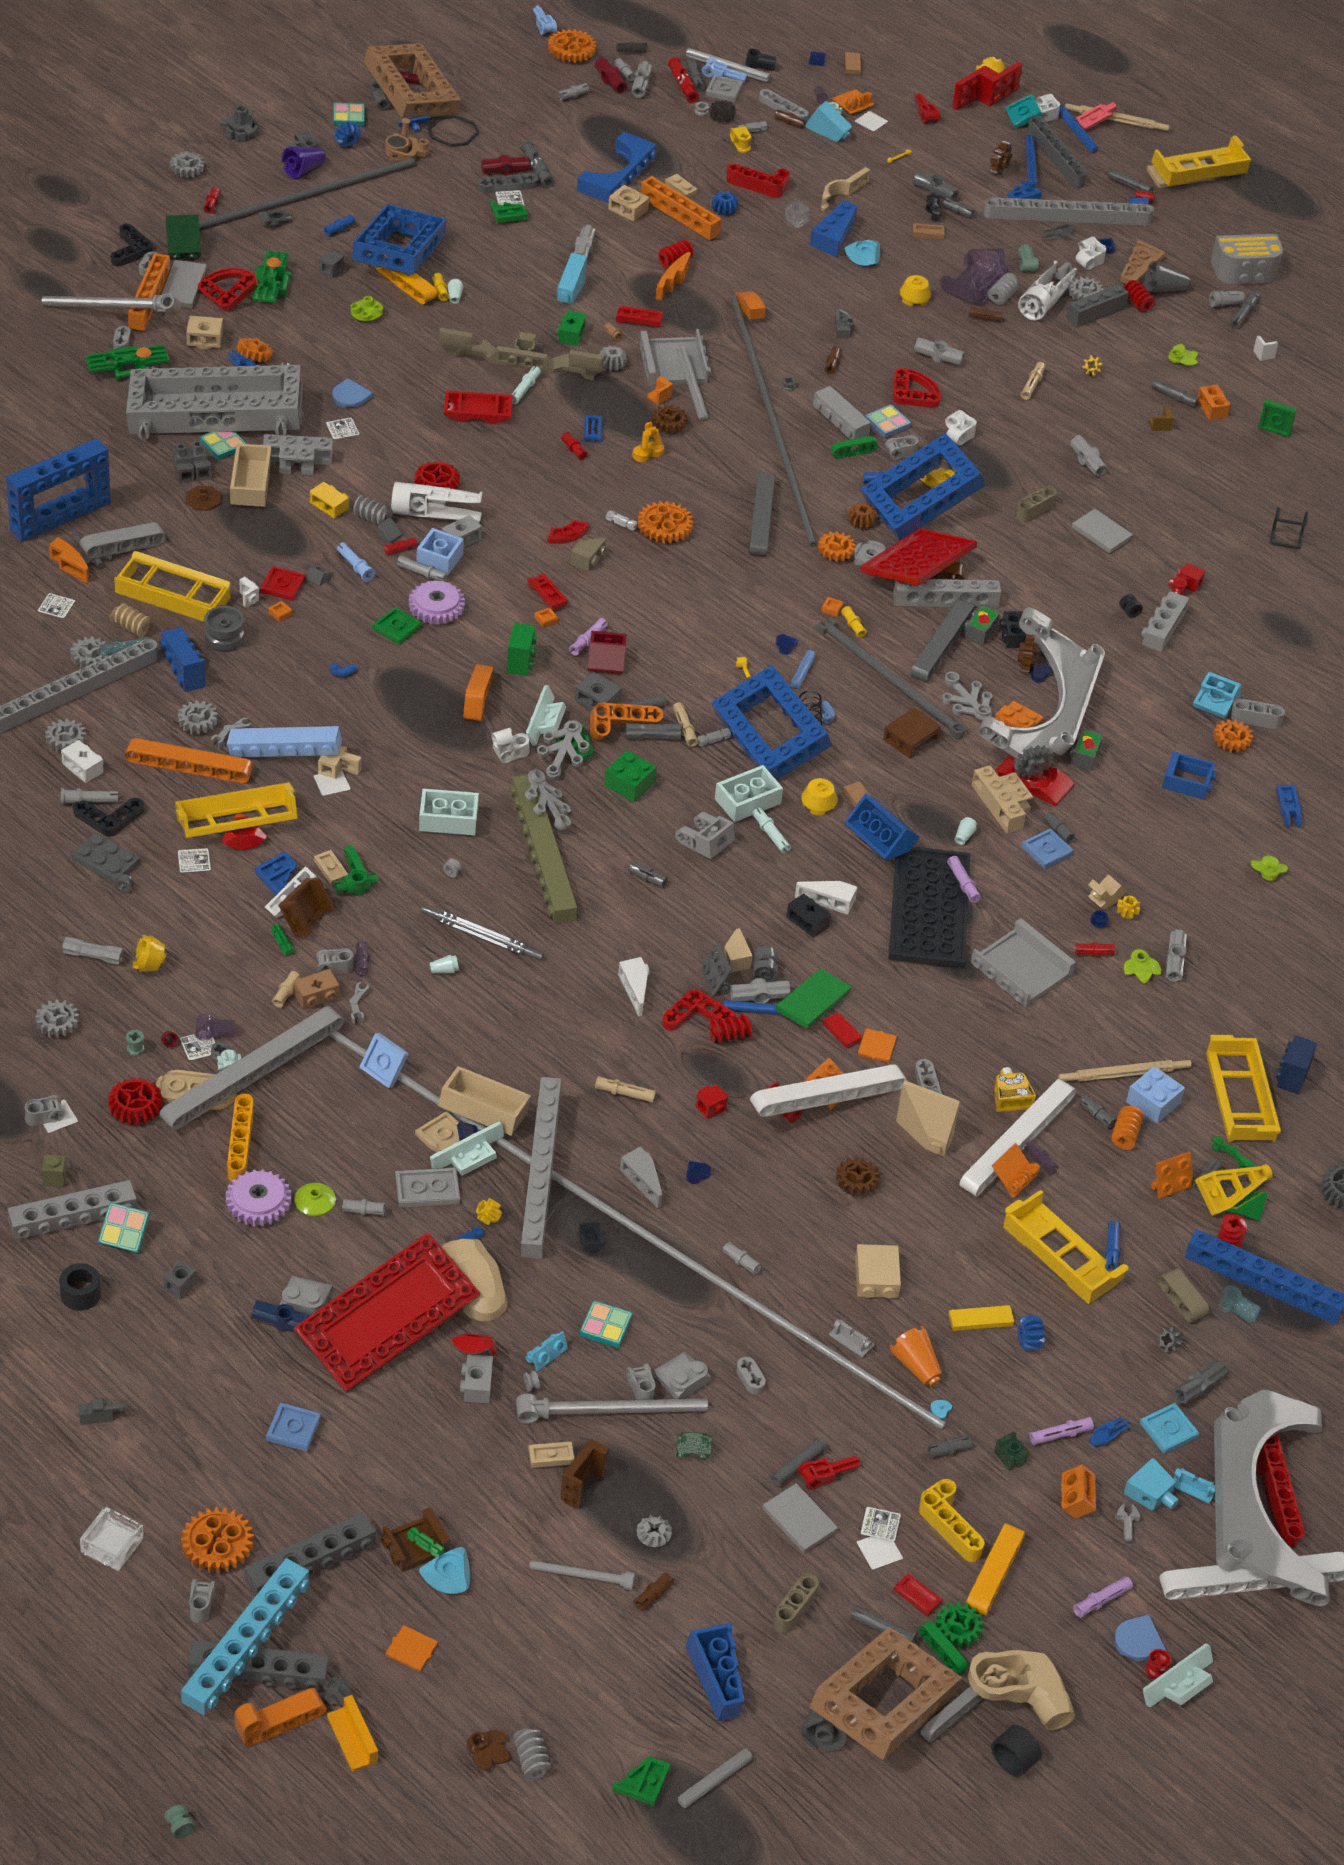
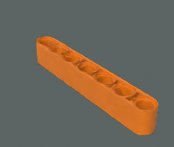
[124,738,254,783]

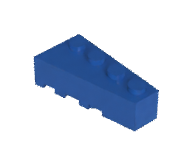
[810,200,858,257]
[159,627,205,692]
[685,1622,744,1721]

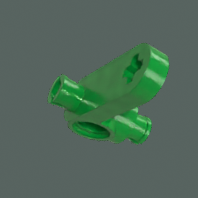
[334,845,378,896]

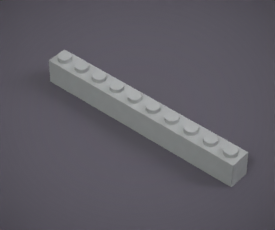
[521,1077,561,1259]

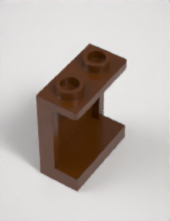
[883,707,941,759]
[278,878,335,937]
[560,1439,609,1509]
[381,1507,450,1572]

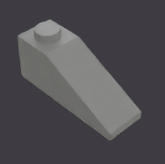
[620,1147,662,1208]

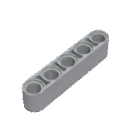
[80,522,167,558]

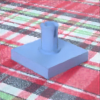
[359,1033,409,1088]

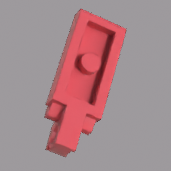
[1076,101,1117,131]

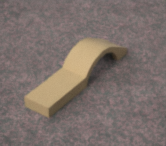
[821,167,870,211]

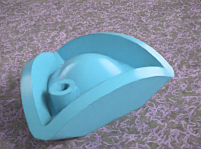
[845,240,880,266]
[420,1547,470,1594]

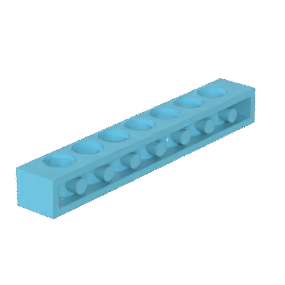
[181,1558,310,1716]

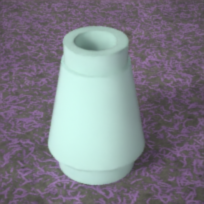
[447,279,463,304]
[955,817,977,845]
[430,955,459,974]

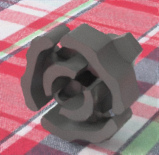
[221,104,258,142]

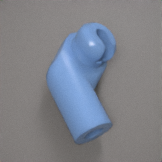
[821,701,836,724]

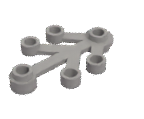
[942,672,993,721]
[537,720,589,781]
[525,769,571,831]

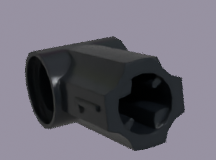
[745,48,776,70]

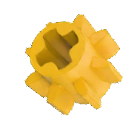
[1082,355,1104,377]
[1117,896,1140,919]
[476,1198,502,1225]

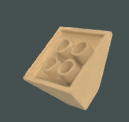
[896,1080,960,1156]

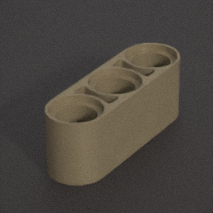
[1015,486,1057,522]
[1158,1268,1209,1323]
[774,1573,819,1633]

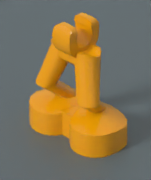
[632,422,664,462]

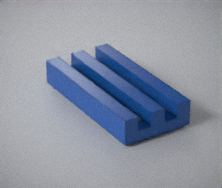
[584,416,602,443]

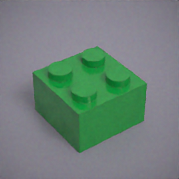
[507,623,538,676]
[604,750,657,802]

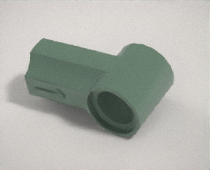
[1018,244,1038,272]

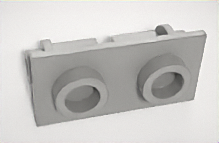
[829,1319,875,1358]

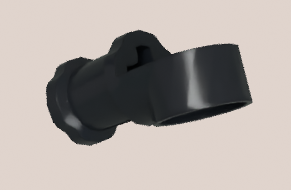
[925,193,940,221]

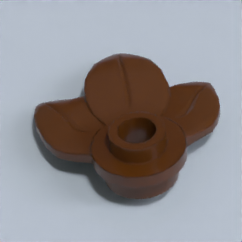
[467,1730,510,1771]

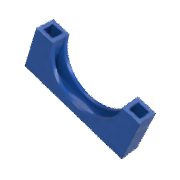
[577,132,657,203]

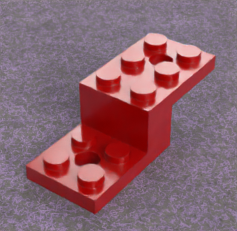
[952,62,1023,111]

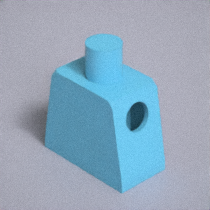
[1124,1458,1179,1510]

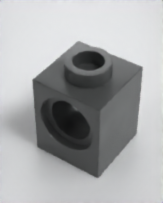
[319,250,344,278]
[163,1261,196,1300]

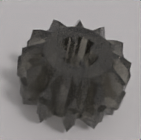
[710,100,736,124]

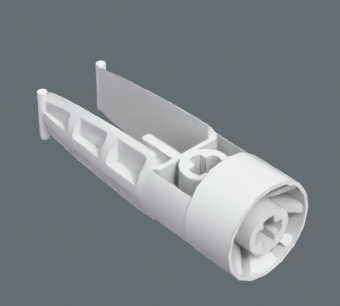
[1018,261,1077,320]
[391,482,483,523]

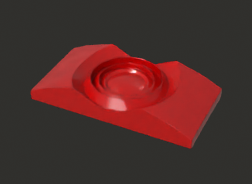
[444,390,513,424]
[995,754,1074,807]

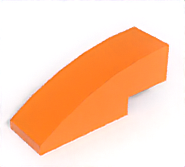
[735,291,766,320]
[49,537,89,583]

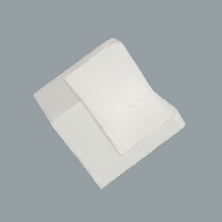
[1253,336,1278,361]

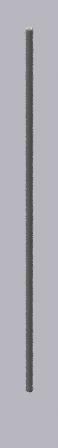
[731,295,816,547]

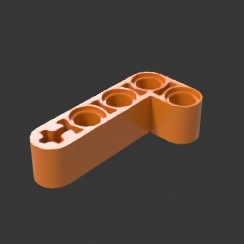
[463,664,494,722]
[590,703,663,741]
[234,1688,326,1747]

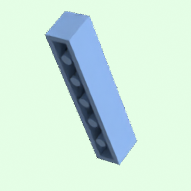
[227,726,342,757]

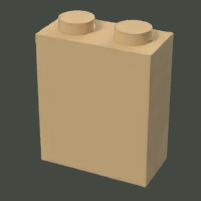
[855,1244,901,1298]

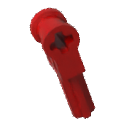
[915,93,940,123]
[798,1456,860,1490]

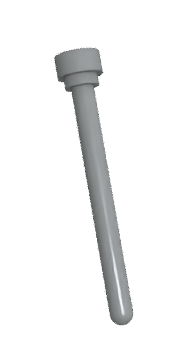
[529,1561,635,1590]

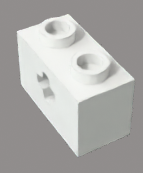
[61,740,104,783]

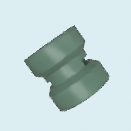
[164,1804,195,1838]

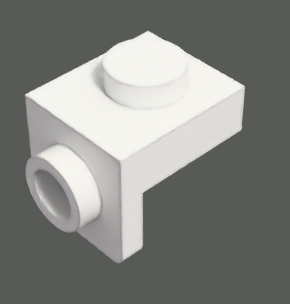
[239,577,259,608]

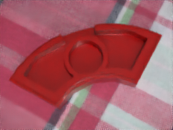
[547,520,589,544]

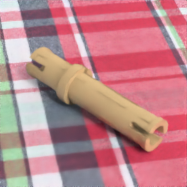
[1021,362,1046,400]
[673,702,698,747]
[595,1076,656,1103]

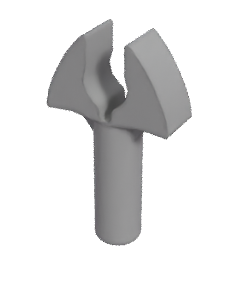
[1115,1504,1140,1542]

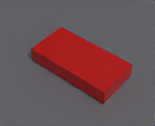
[823,1012,863,1049]
[893,1573,942,1617]

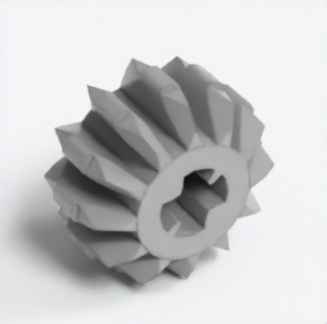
[599,345,627,371]

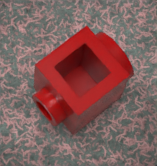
[696,1084,728,1120]

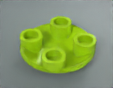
[351,296,383,321]

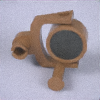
[385,118,430,161]

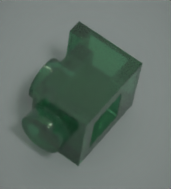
[994,1431,1029,1471]

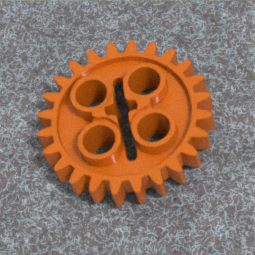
[548,29,597,63]
[637,501,694,544]
[181,1507,254,1573]

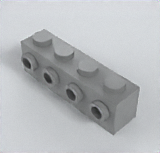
[813,386,871,439]

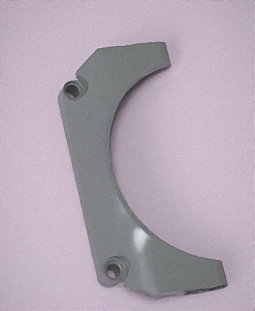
[979,607,1105,758]
[1214,1389,1330,1606]

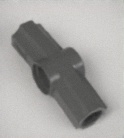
[371,75,390,110]
[913,171,959,201]
[1173,1360,1229,1404]

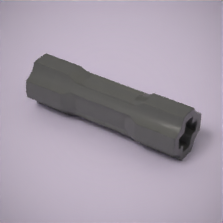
[625,723,681,740]

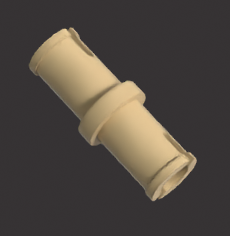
[272,971,301,1008]

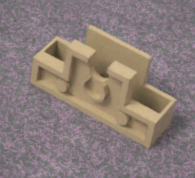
[972,765,1033,834]

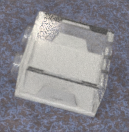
[80,1506,143,1571]

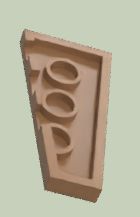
[1120,240,1165,284]

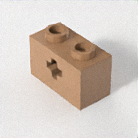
[294,969,339,1010]

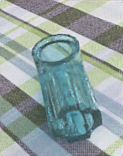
[1219,1285,1262,1323]

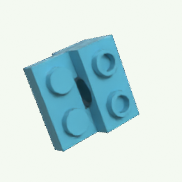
[1193,672,1242,719]

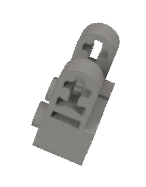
[675,812,735,859]

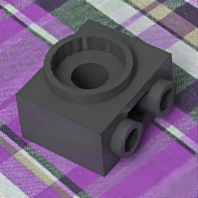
[575,672,622,716]

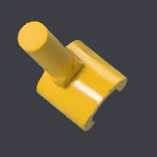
[736,657,751,679]

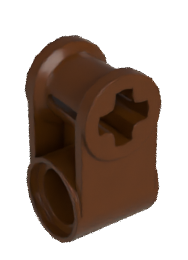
[931,562,965,580]

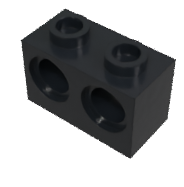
[999,611,1026,648]

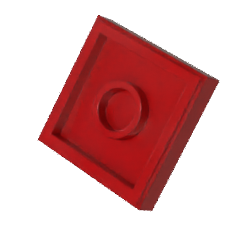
[260,566,306,601]

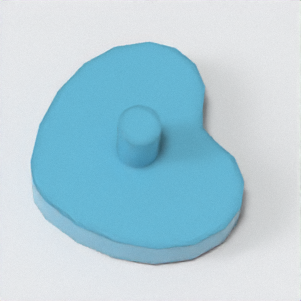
[930,1400,952,1420]

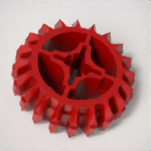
[414,461,460,490]
[108,1076,163,1126]

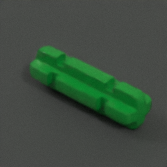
[271,924,294,956]
[407,1527,444,1558]

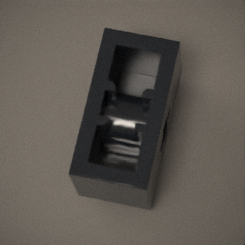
[786,893,831,938]

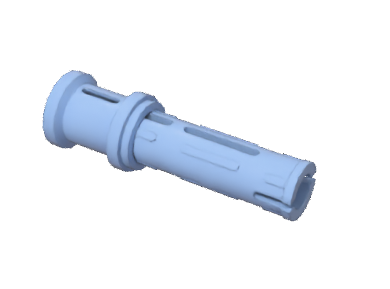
[337,542,376,582]

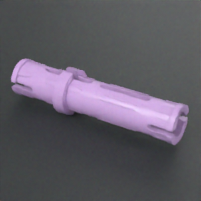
[569,618,608,656]
[947,856,981,903]
[1029,1417,1094,1446]
[1073,1576,1133,1618]

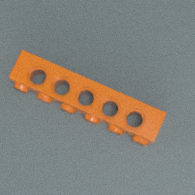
[640,176,722,241]
[128,253,170,331]

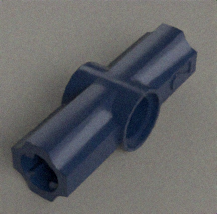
[251,1300,310,1332]

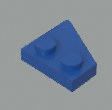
[1007,180,1042,199]
[254,851,297,896]

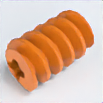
[1111,1106,1144,1150]

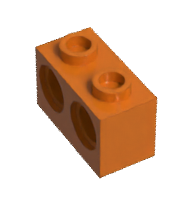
[1197,384,1231,421]
[1061,1464,1096,1519]

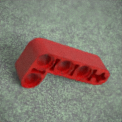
[726,163,790,198]

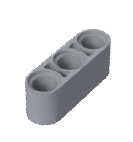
[1230,699,1285,729]

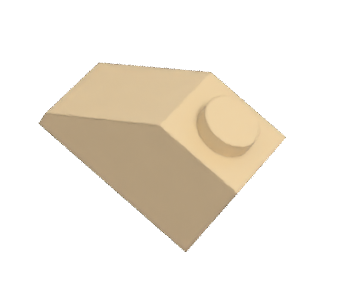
[724,928,752,973]

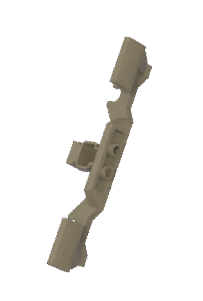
[439,328,604,380]

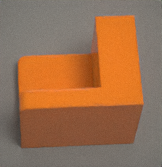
[647,376,673,405]

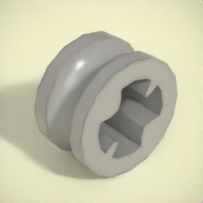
[695,102,709,116]
[443,858,462,878]
[523,1370,540,1392]

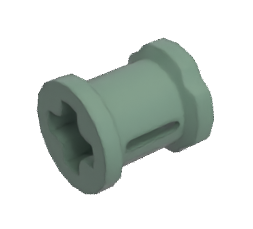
[126,1030,145,1056]

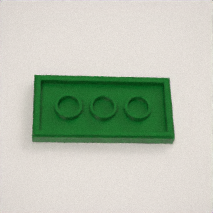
[776,968,852,1029]

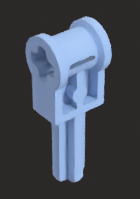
[533,5,557,35]
[702,58,747,83]

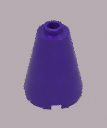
[281,146,326,178]

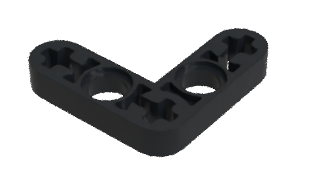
[111,224,152,267]
[73,798,144,837]

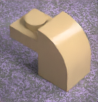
[318,746,361,779]
[1088,875,1126,909]

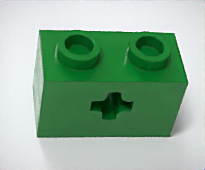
[557,310,586,346]

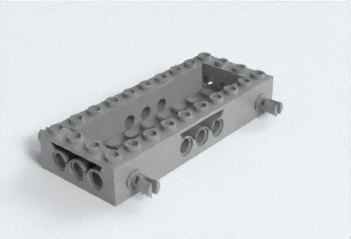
[126,363,303,439]

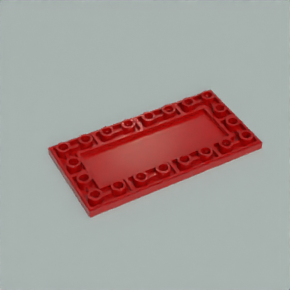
[294,1232,480,1393]

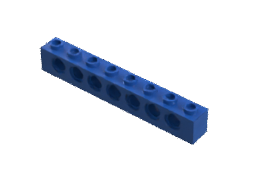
[1185,1229,1344,1325]

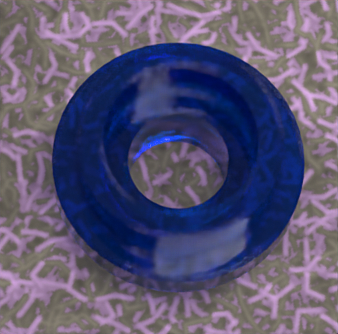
[1090,910,1109,928]

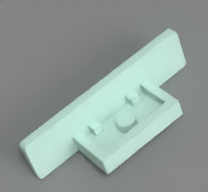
[526,685,566,746]
[430,1121,504,1176]
[1143,1644,1213,1707]

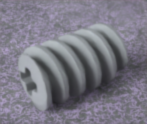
[987,273,1018,305]
[354,494,392,525]
[513,1729,552,1782]

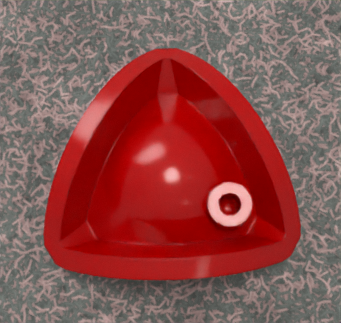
[222,813,267,850]
[451,1333,497,1356]

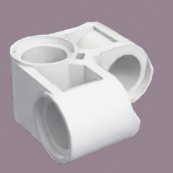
[1036,94,1060,122]
[1076,237,1106,270]
[945,410,976,446]
[492,728,530,763]

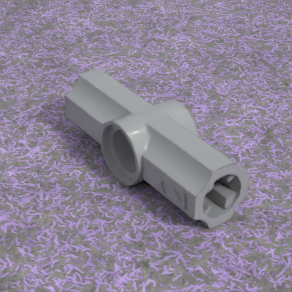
[632,61,652,98]
[574,225,595,258]
[914,337,965,366]
[1070,435,1108,477]
[1165,929,1187,982]
[730,978,790,1004]

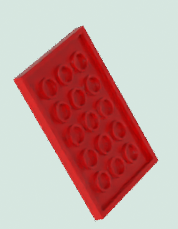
[860,528,977,586]

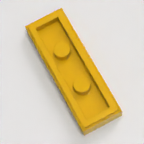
[948,1305,1014,1331]

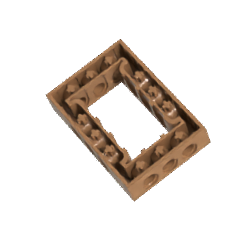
[364,43,461,119]
[810,1627,962,1760]

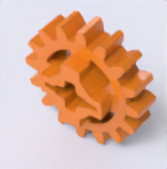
[236,338,273,362]
[818,531,856,562]
[1213,719,1253,753]

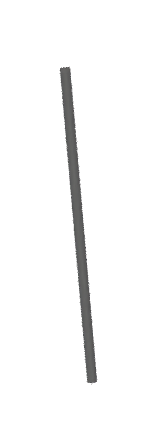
[199,158,415,230]

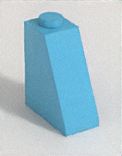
[805,101,853,142]
[557,253,587,304]

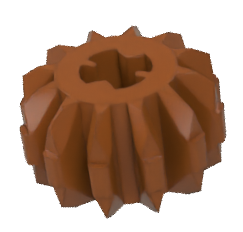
[848,502,877,530]

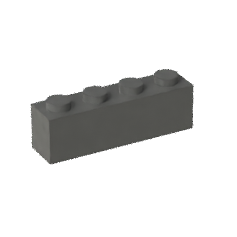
[1066,284,1129,327]

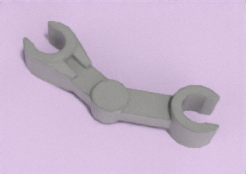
[211,718,251,748]
[349,982,369,1025]

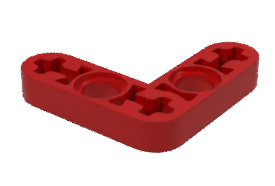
[662,989,735,1031]

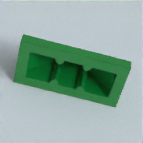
[1226,1191,1267,1222]

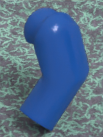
[330,663,357,677]

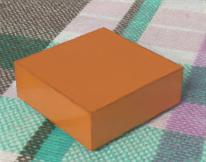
[821,597,844,617]
[268,601,293,622]
[534,608,559,628]

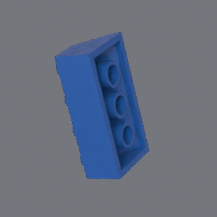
[844,793,920,860]

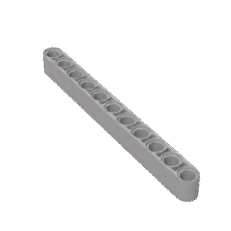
[984,198,1154,225]
[0,639,158,733]
[160,1006,344,1130]

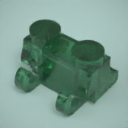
[676,1432,712,1458]

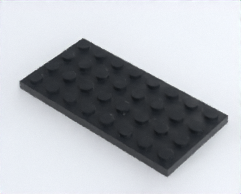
[888,847,971,968]

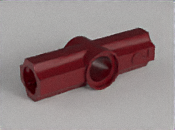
[595,57,627,94]
[481,155,530,175]

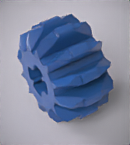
[334,120,362,148]
[712,191,739,216]
[1017,1315,1045,1351]

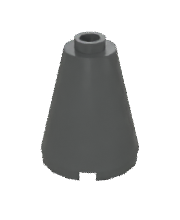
[1144,261,1190,293]
[802,1709,847,1751]

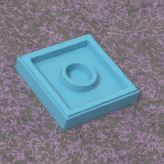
[1140,1403,1200,1454]

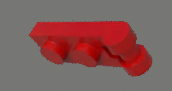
[615,306,663,327]
[527,573,568,611]

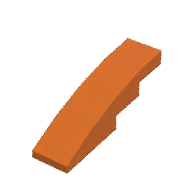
[656,252,691,301]

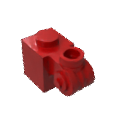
[1169,563,1206,595]

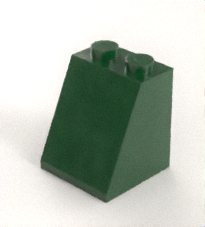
[165,214,201,260]

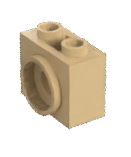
[608,185,650,222]
[186,316,223,349]

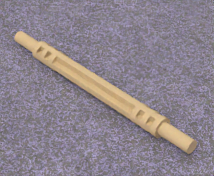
[1065,103,1170,131]
[1058,1060,1191,1082]

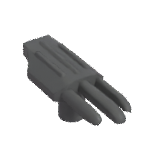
[1042,224,1073,240]

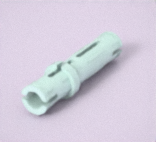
[511,366,541,404]
[752,807,791,854]

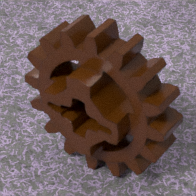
[990,141,1013,175]
[651,404,688,434]
[1017,634,1038,673]
[836,1156,880,1197]

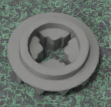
[637,1515,672,1547]

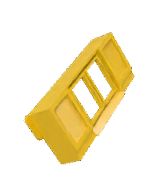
[1151,135,1251,186]
[1003,1190,1129,1304]

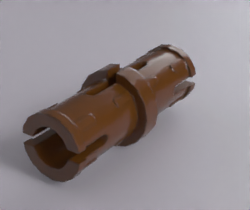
[774,109,806,129]
[969,306,1003,322]
[825,346,842,374]
[634,1572,674,1611]

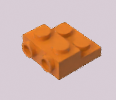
[995,701,1044,728]

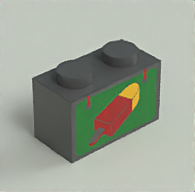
[964,604,1000,645]
[1069,729,1104,771]

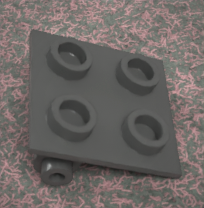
[701,942,732,997]

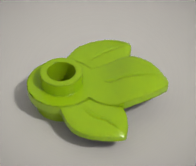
[1168,344,1198,366]
[1251,855,1288,881]
[1123,949,1161,984]

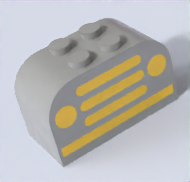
[1210,234,1283,284]

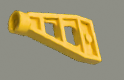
[1195,1164,1273,1216]

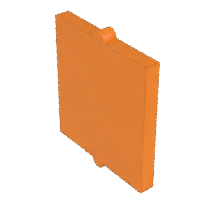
[858,1028,897,1063]
[385,1625,438,1672]

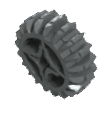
[1321,1164,1344,1212]

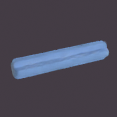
[790,650,816,689]

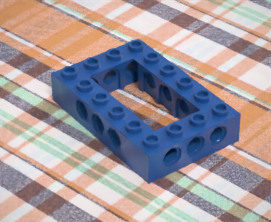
[352,204,447,275]
[861,433,985,541]
[6,438,111,542]
[711,665,832,781]

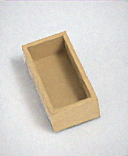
[230,444,271,507]
[438,1066,531,1136]

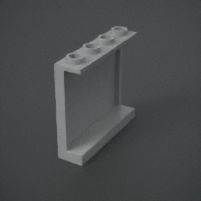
[639,329,711,386]
[971,918,1076,1007]

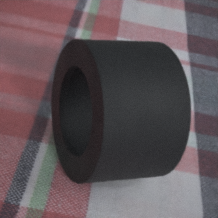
[59,1263,101,1311]
[991,1724,1042,1777]

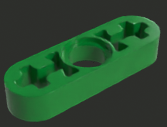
[830,436,878,459]
[918,1621,968,1675]

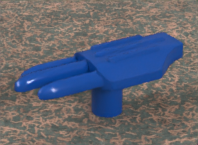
[398,116,432,132]
[228,350,258,367]
[1089,1417,1130,1448]

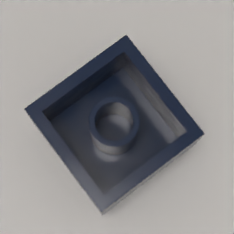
[1276,1035,1317,1095]

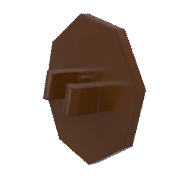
[186,486,221,511]

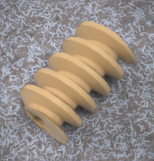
[110,603,150,638]

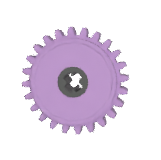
[409,580,465,625]
[226,1169,291,1227]

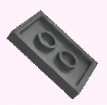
[71,832,140,884]

